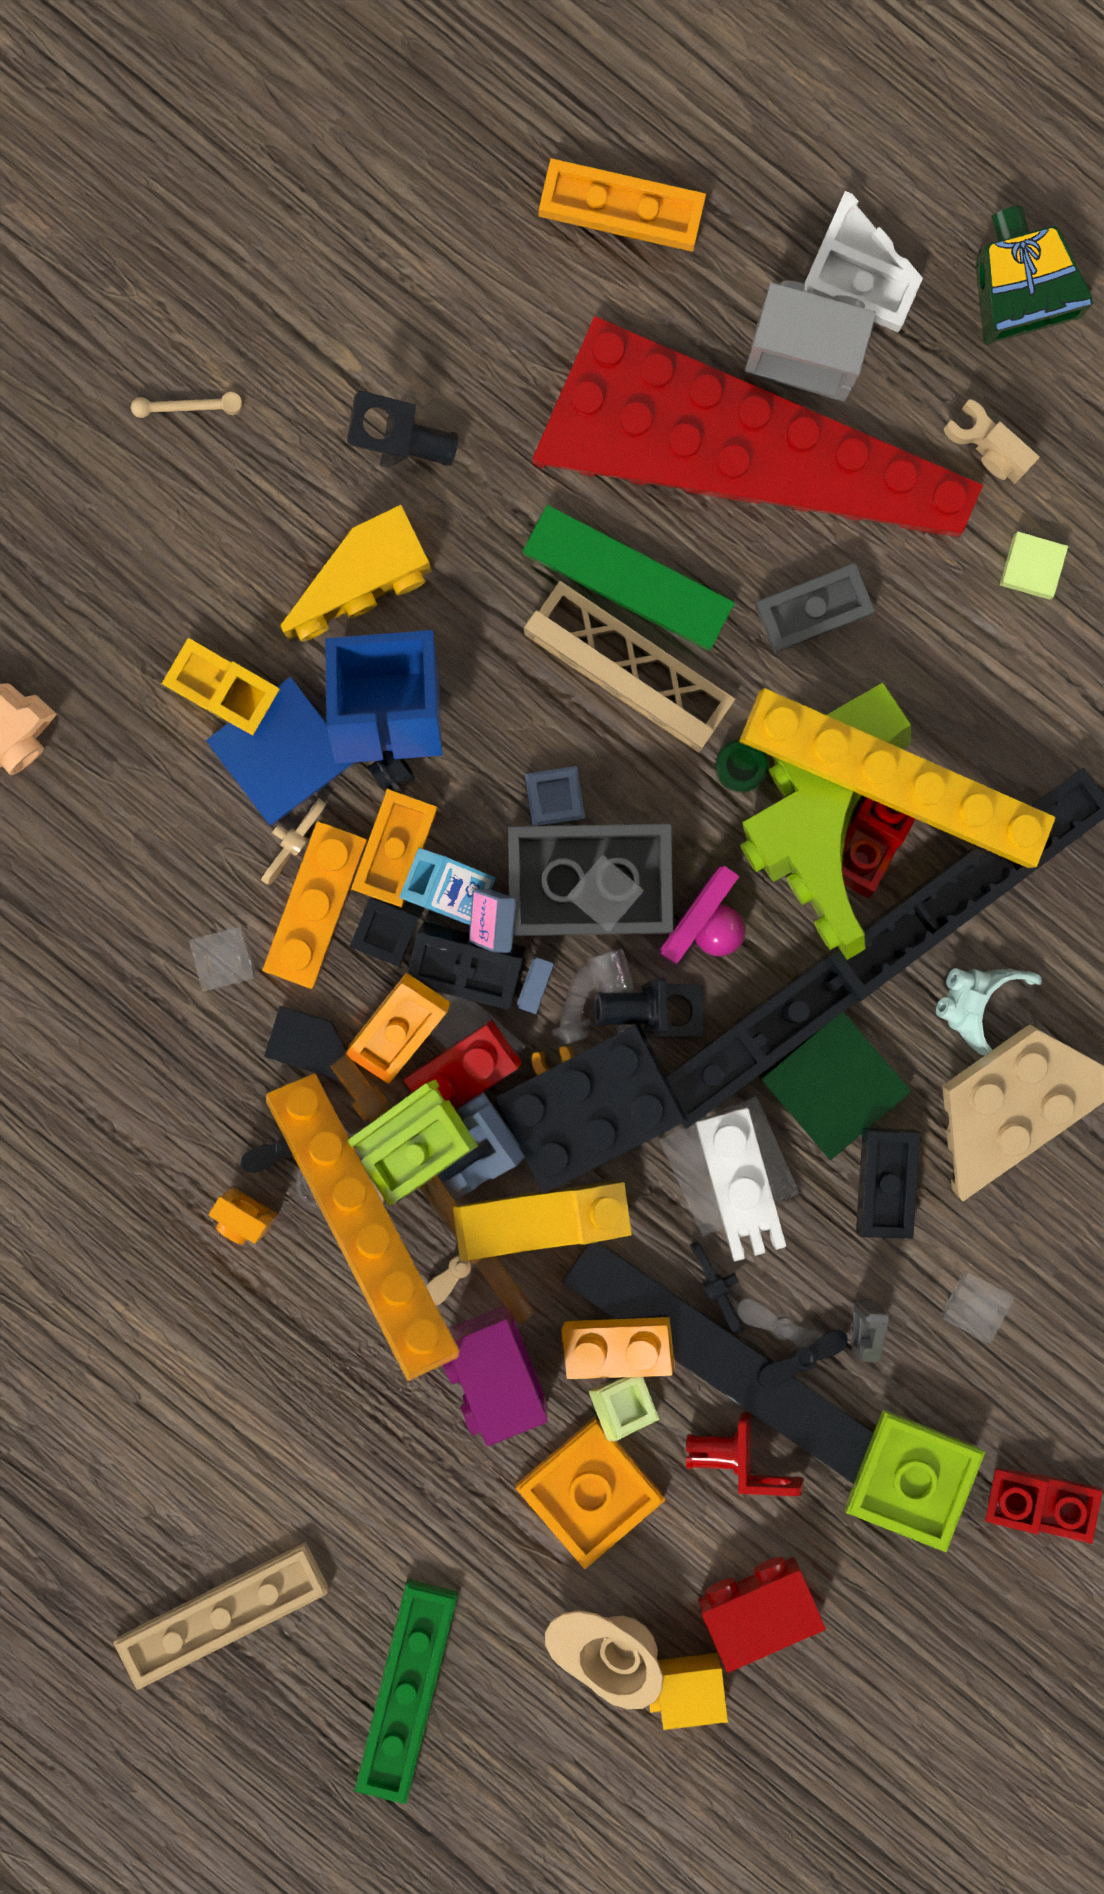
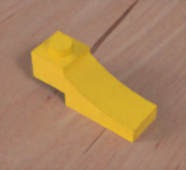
[453,1181,632,1261]

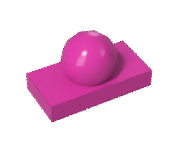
[659,866,746,964]

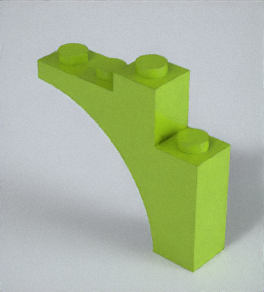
[740,683,911,960]

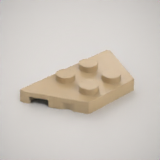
[942,1024,1104,1202]

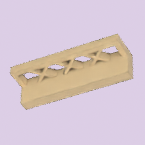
[524,581,735,753]

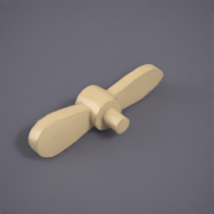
[261,798,326,885]
[426,1255,480,1306]

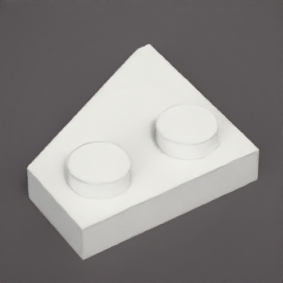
[804,191,923,333]

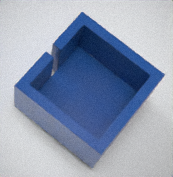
[325,630,443,764]

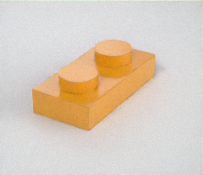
[351,789,438,908]
[345,972,450,1084]
[208,1187,279,1245]
[561,1317,675,1379]

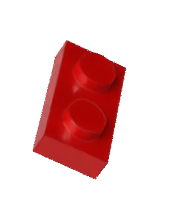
[403,1019,522,1109]

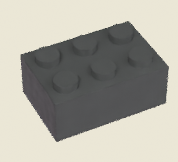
[508,824,673,937]

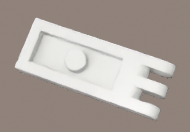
[695,1107,786,1262]

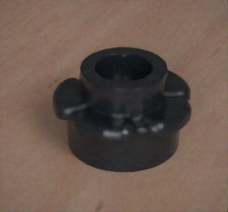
[368,751,415,794]

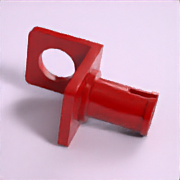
[686,1412,804,1496]

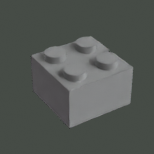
[744,281,876,402]

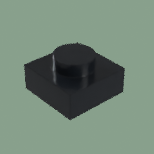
[350,897,420,967]

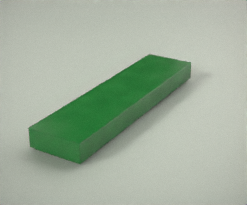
[522,505,735,652]
[354,1579,458,1804]

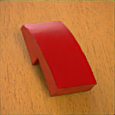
[842,797,915,899]
[985,1468,1103,1544]

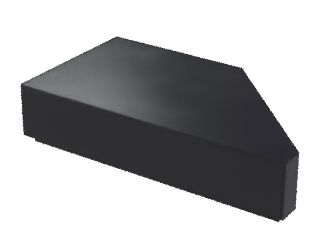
[264,1006,361,1086]

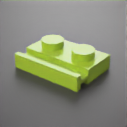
[347,1080,478,1206]

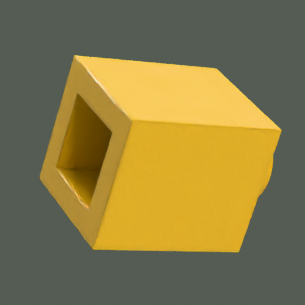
[649,1653,728,1730]

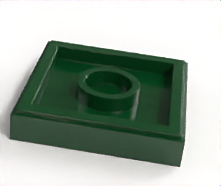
[760,1012,911,1161]

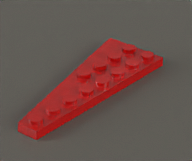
[532,316,983,537]

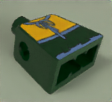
[976,206,1093,345]

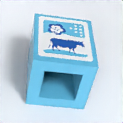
[399,848,496,925]

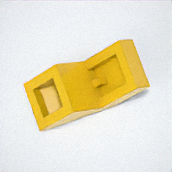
[161,638,280,736]

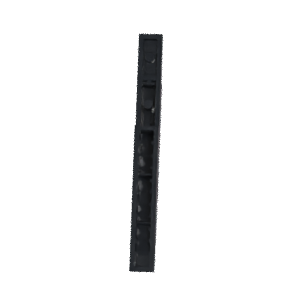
[666,768,1104,1129]

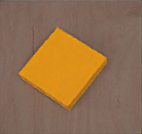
[515,1416,666,1569]

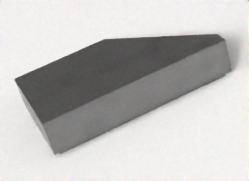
[852,1300,889,1362]

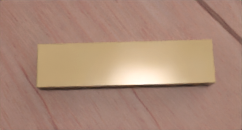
[113,1542,329,1690]

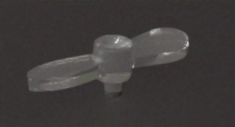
[736,1299,823,1348]

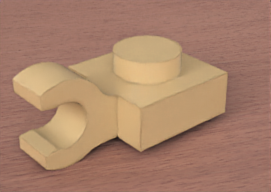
[944,399,1040,484]

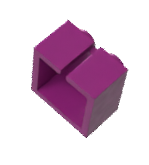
[443,1304,548,1447]

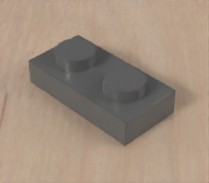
[755,563,875,654]

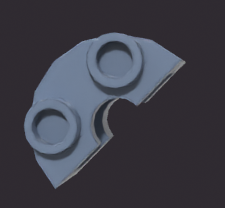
[433,1092,525,1203]

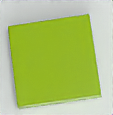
[844,1410,985,1552]

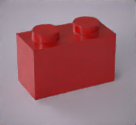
[698,1557,826,1673]

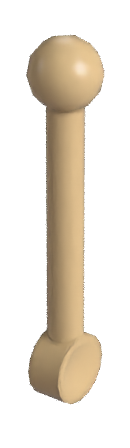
[131,392,243,418]

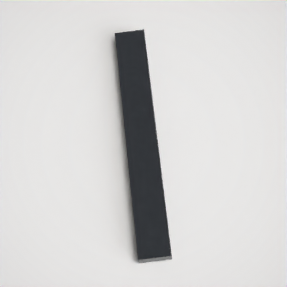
[562,1242,874,1484]

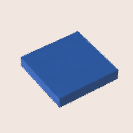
[206,677,356,826]

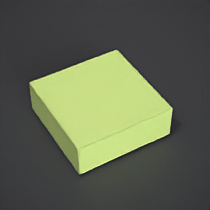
[1000,531,1068,600]
[588,1377,659,1441]

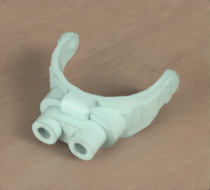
[936,968,1042,1056]

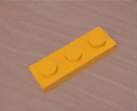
[539,158,706,252]
[262,821,368,989]

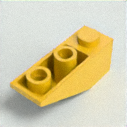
[280,505,432,642]

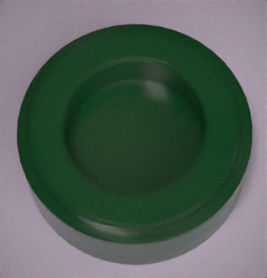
[715,739,769,793]

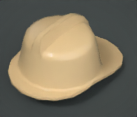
[545,1611,663,1710]

